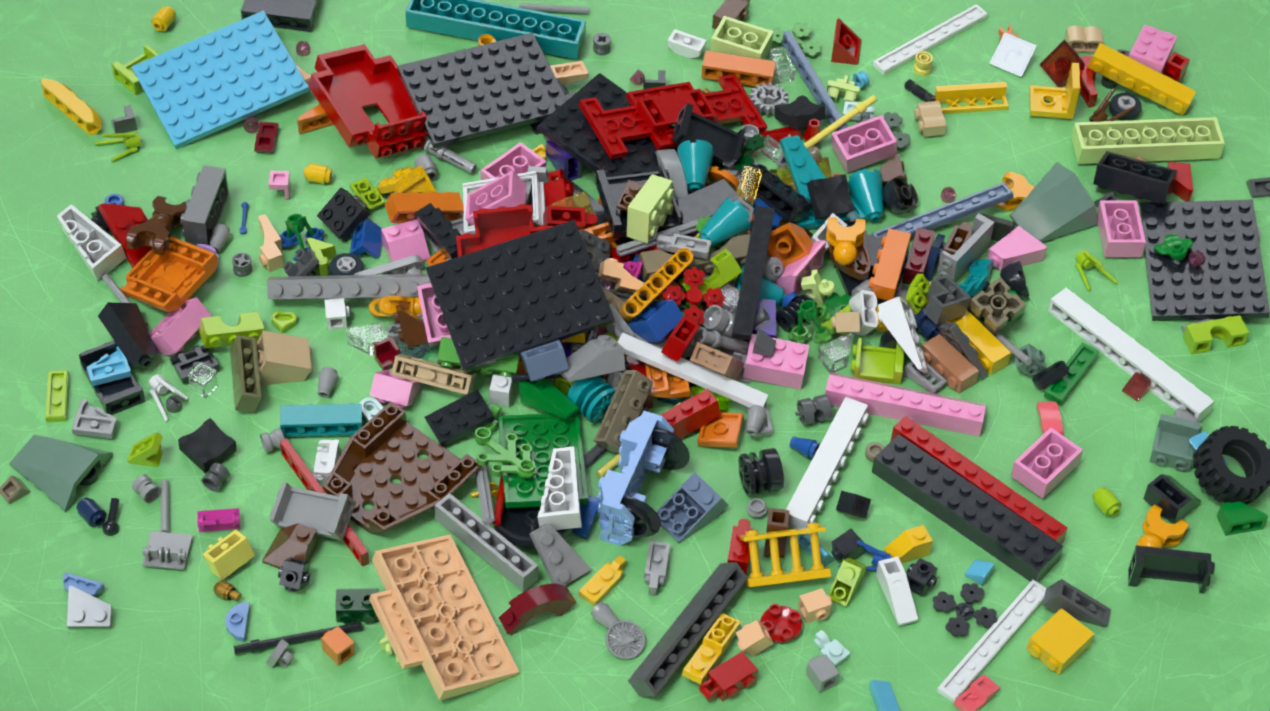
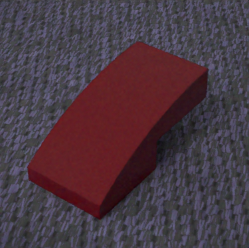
[254,122,279,153]

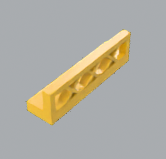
[934,82,1008,114]

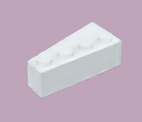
[57,205,126,282]
[538,447,582,530]

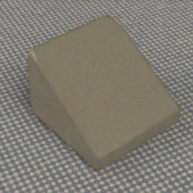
[0,475,30,504]

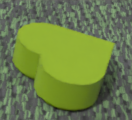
[271,311,297,334]

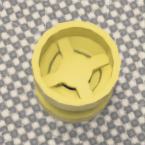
[913,51,933,76]

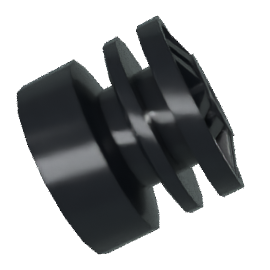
[738,448,784,496]

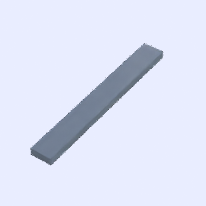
[782,30,848,132]
[871,182,1013,238]

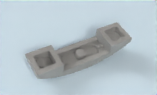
[656,149,688,199]

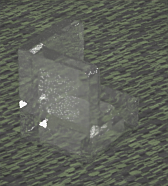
[188,362,218,398]

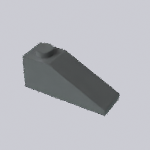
[1043,579,1111,627]

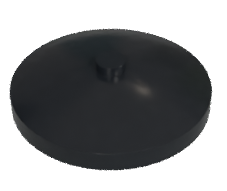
[493,501,575,547]

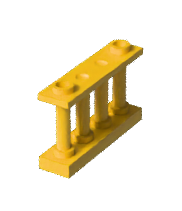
[740,522,831,587]

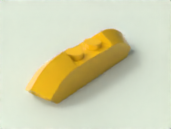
[41,78,102,135]

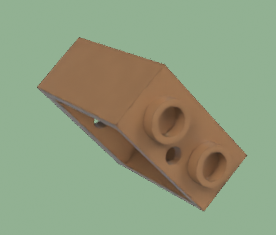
[690,342,745,381]

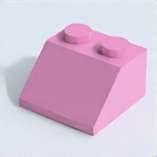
[381,219,430,271]
[369,370,423,408]

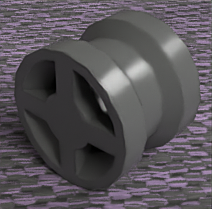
[593,33,611,55]
[232,253,252,277]

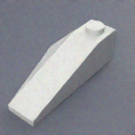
[877,297,928,373]

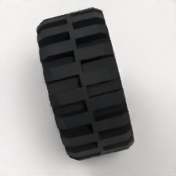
[1193,426,1270,504]

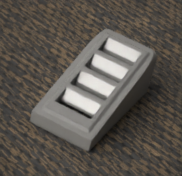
[903,361,947,393]

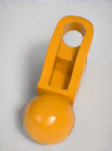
[994,172,1035,211]
[826,217,865,266]
[369,296,422,317]
[1136,505,1190,548]

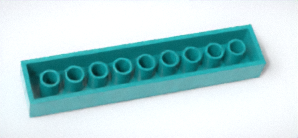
[405,0,586,59]

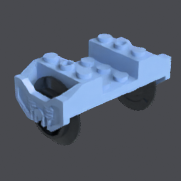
[597,411,690,546]

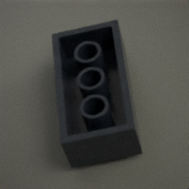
[1093,151,1178,204]

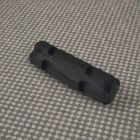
[904,79,935,102]

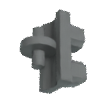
[283,248,319,276]

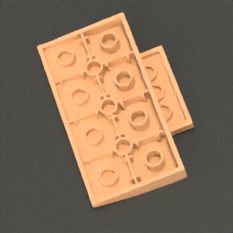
[369,534,519,701]

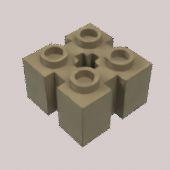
[968,277,1026,335]

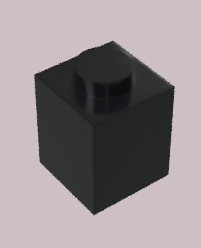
[831,528,865,562]

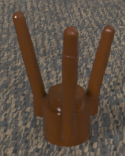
[1089,88,1135,122]

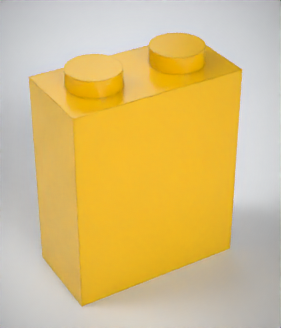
[1027,608,1095,675]

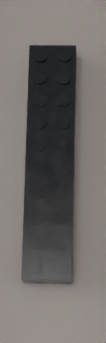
[872,434,1063,582]

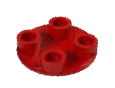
[760,604,802,642]

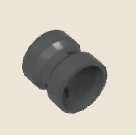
[201,463,230,492]

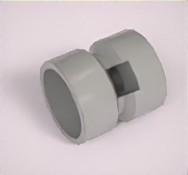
[703,305,735,337]

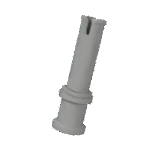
[424,139,477,175]
[694,327,749,354]

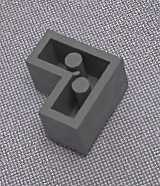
[925,274,971,325]

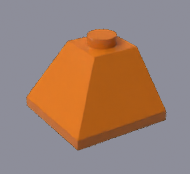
[767,222,814,266]

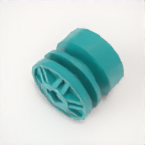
[567,375,616,424]

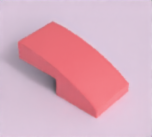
[1036,402,1064,435]
[953,674,1000,711]

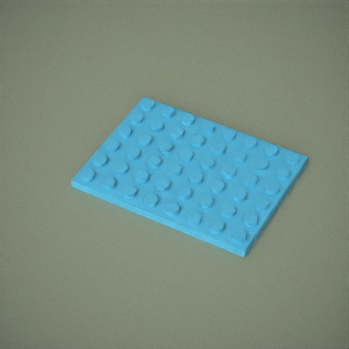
[132,10,309,149]

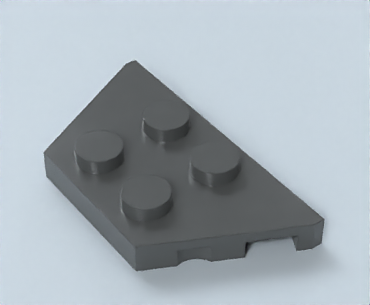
[938,322,988,380]

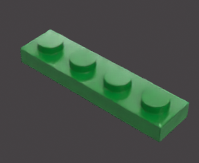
[1043,342,1099,405]

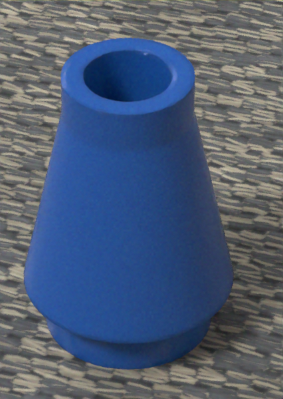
[789,436,820,459]

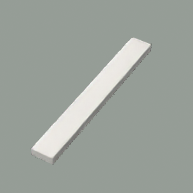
[872,4,988,76]
[618,333,768,408]
[937,580,1046,703]

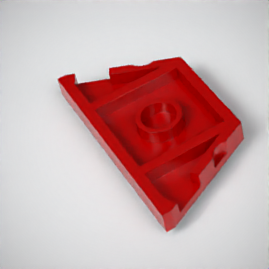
[98,203,153,268]

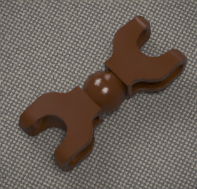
[127,196,187,255]

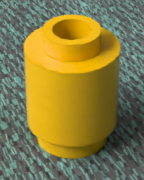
[151,6,176,32]
[304,163,332,184]

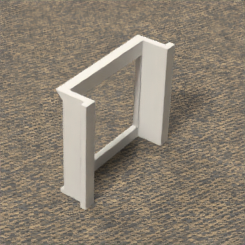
[463,171,545,234]

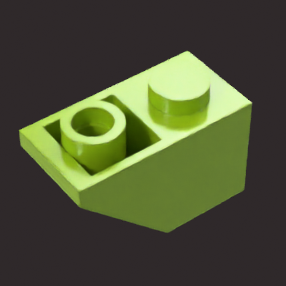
[829,558,868,607]

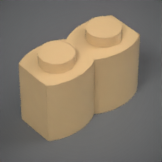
[1064,26,1104,54]
[914,101,946,137]

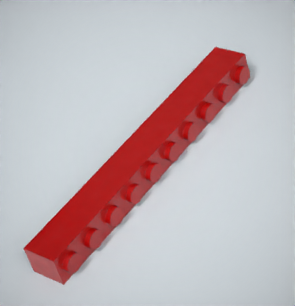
[890,415,1068,544]

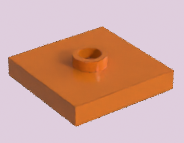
[697,412,744,448]

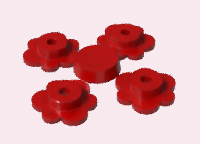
[663,267,725,325]

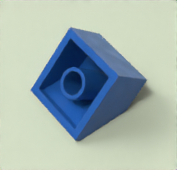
[628,299,684,343]

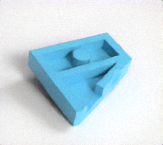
[87,346,131,386]

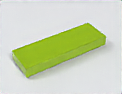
[45,370,69,422]

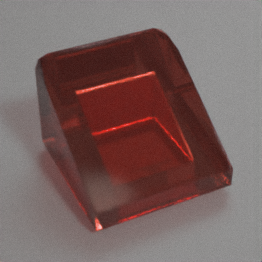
[1122,372,1151,402]

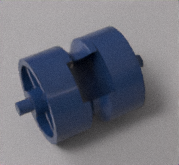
[914,307,943,341]

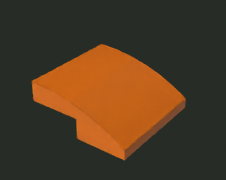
[645,363,691,398]

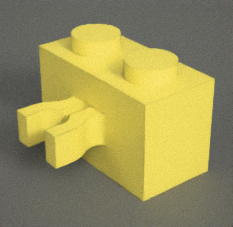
[202,529,255,580]

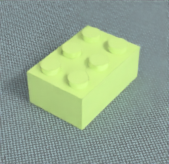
[710,16,774,60]
[627,174,674,243]

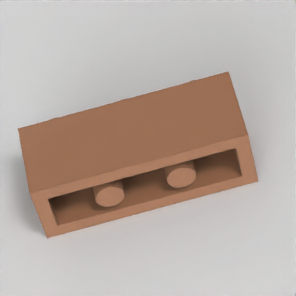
[922,334,979,394]

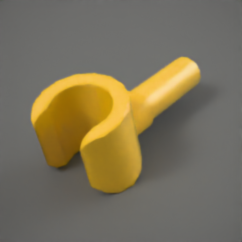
[470,482,499,498]

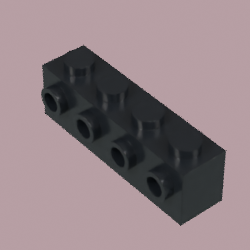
[740,164,812,223]
[415,203,461,260]

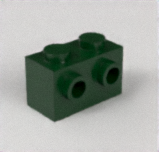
[335,589,379,623]

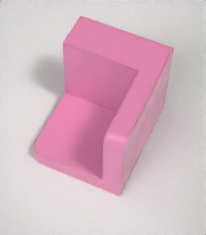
[269,171,291,199]

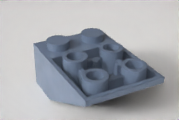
[519,340,569,381]
[656,472,728,543]

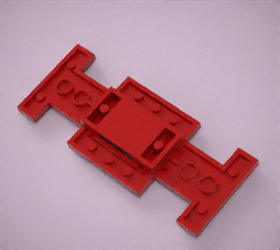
[578,74,768,159]

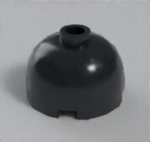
[882,175,918,214]
[1000,260,1029,299]

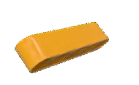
[619,248,693,321]

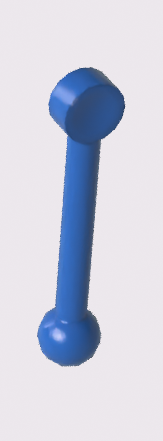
[239,202,249,235]

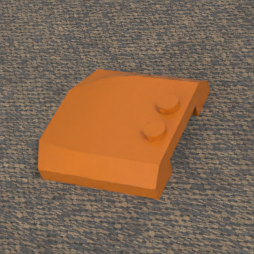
[121,237,218,312]

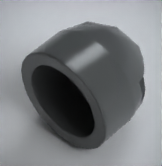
[166,395,182,413]

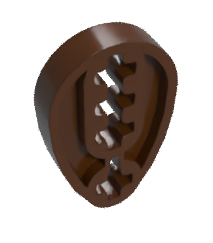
[828,243,871,280]

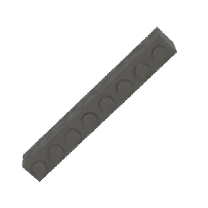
[628,562,748,697]

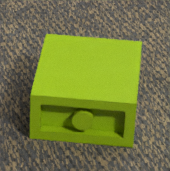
[111,44,159,96]
[851,338,904,385]

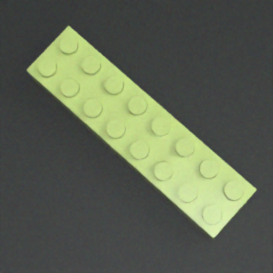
[1071,117,1225,164]

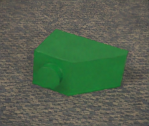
[1216,501,1268,536]

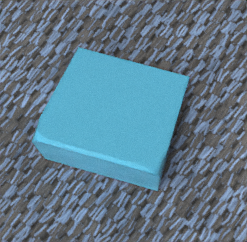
[965,560,995,585]

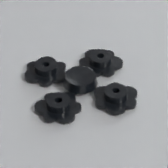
[932,583,998,637]

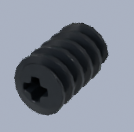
[776,294,817,331]

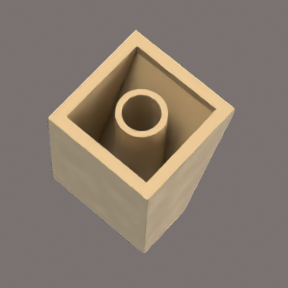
[256,330,313,386]

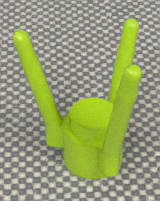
[95,132,141,162]
[1075,250,1118,291]

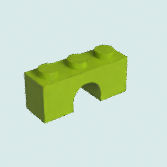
[678,248,743,303]
[199,312,264,348]
[1183,315,1249,355]

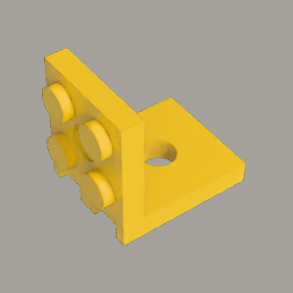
[1029,63,1080,119]
[375,166,437,194]

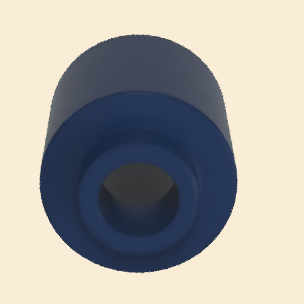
[76,498,106,527]

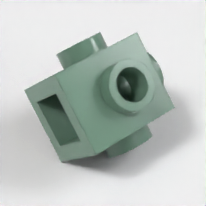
[1014,344,1046,378]

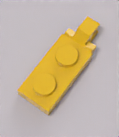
[579,555,626,606]

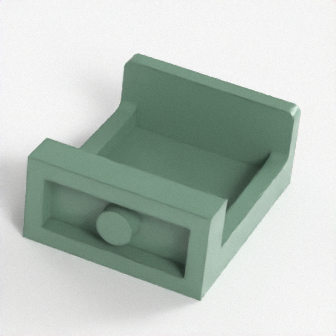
[1149,414,1200,472]

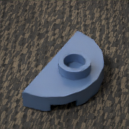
[63,572,105,597]
[225,602,250,642]

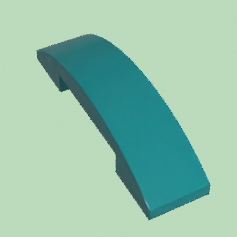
[958,259,993,296]

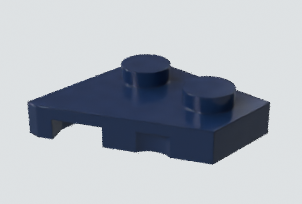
[924,234,946,281]

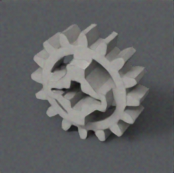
[750,82,789,116]

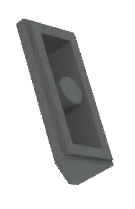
[1246,177,1270,198]

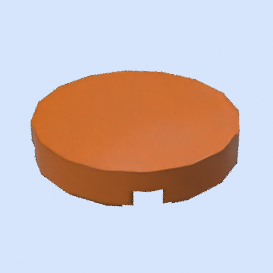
[708,166,742,191]

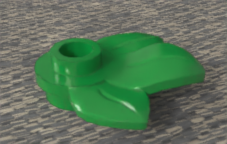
[1154,234,1193,260]
[825,292,852,317]

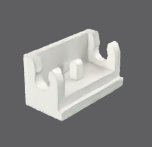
[313,439,340,484]

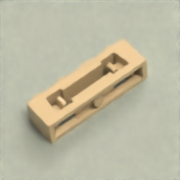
[391,354,476,395]

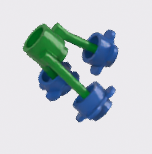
[279,214,324,261]

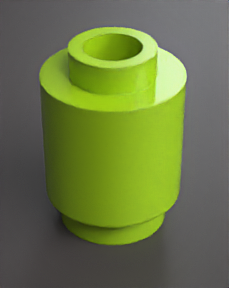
[1092,487,1122,517]

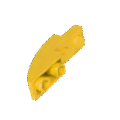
[682,613,741,685]

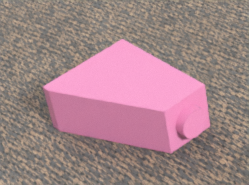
[987,226,1047,271]

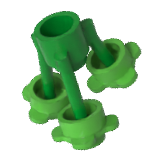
[788,300,834,344]

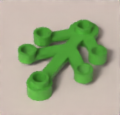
[475,427,537,478]

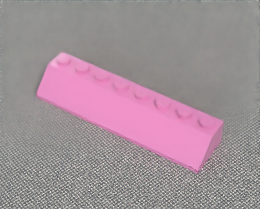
[825,372,986,437]

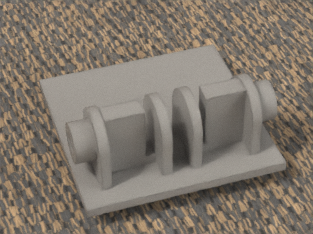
[142,531,193,570]

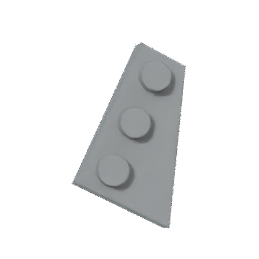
[529,524,592,586]

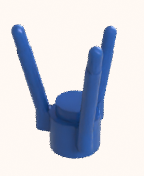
[838,540,891,572]

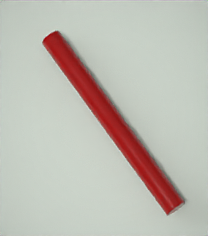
[493,475,505,526]

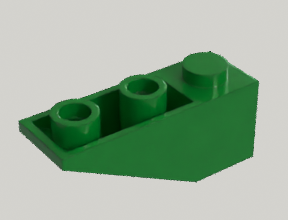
[519,379,579,419]

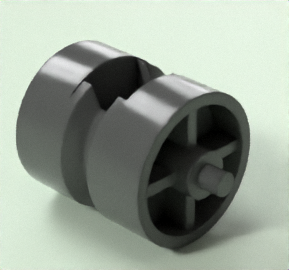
[795,394,834,425]

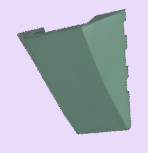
[1009,162,1098,243]
[9,435,113,512]

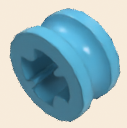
[853,71,869,89]

